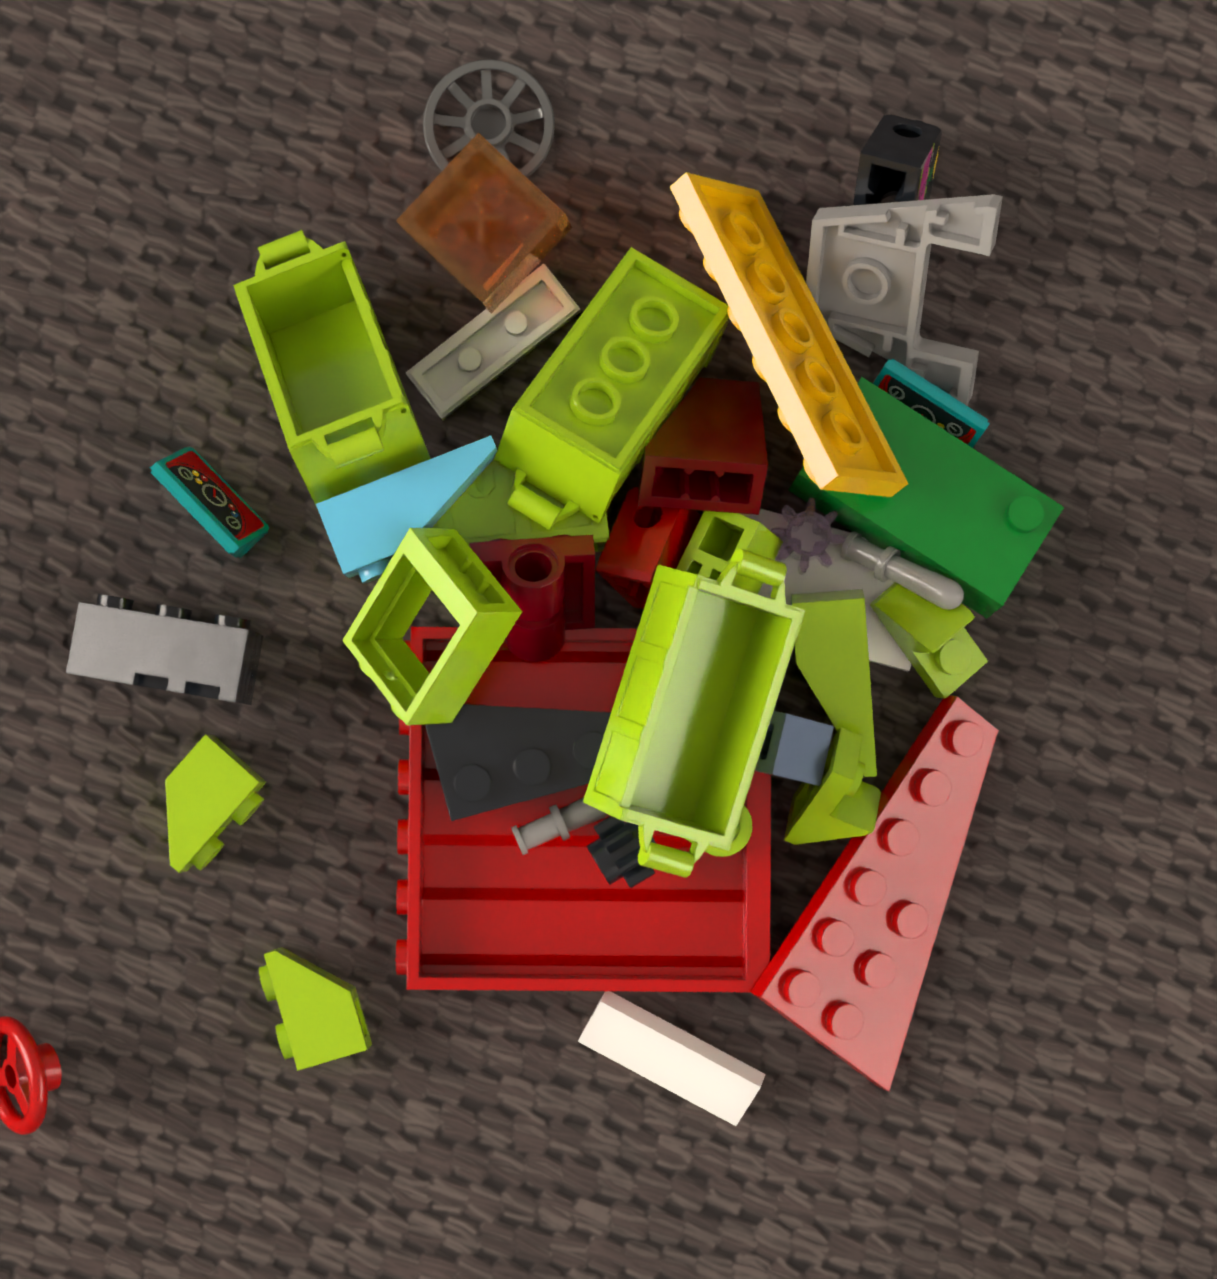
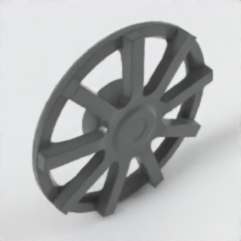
[423,59,555,191]

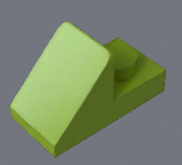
[869,582,988,699]
[784,727,881,845]

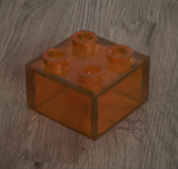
[396,133,572,314]

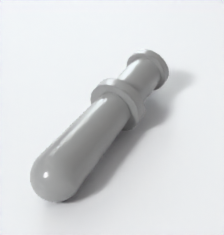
[840,531,964,610]
[511,798,610,855]

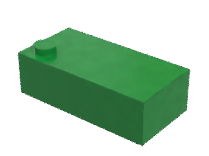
[788,377,1064,619]

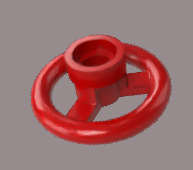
[0,1016,62,1135]

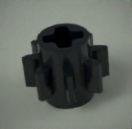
[587,816,656,888]

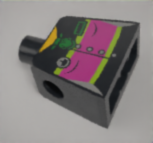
[853,114,942,205]

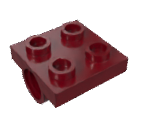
[469,535,595,662]

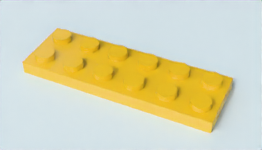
[670,172,909,497]

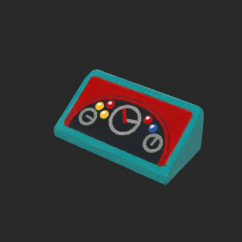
[873,359,990,448]
[150,447,269,558]

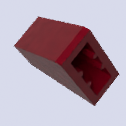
[637,377,768,515]

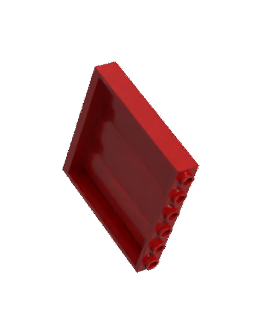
[396,627,771,992]

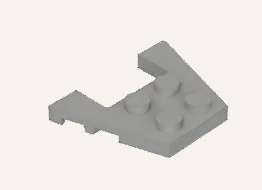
[806,194,1003,406]

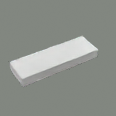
[406,264,581,421]
[578,991,765,1126]

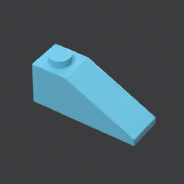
[316,435,497,583]

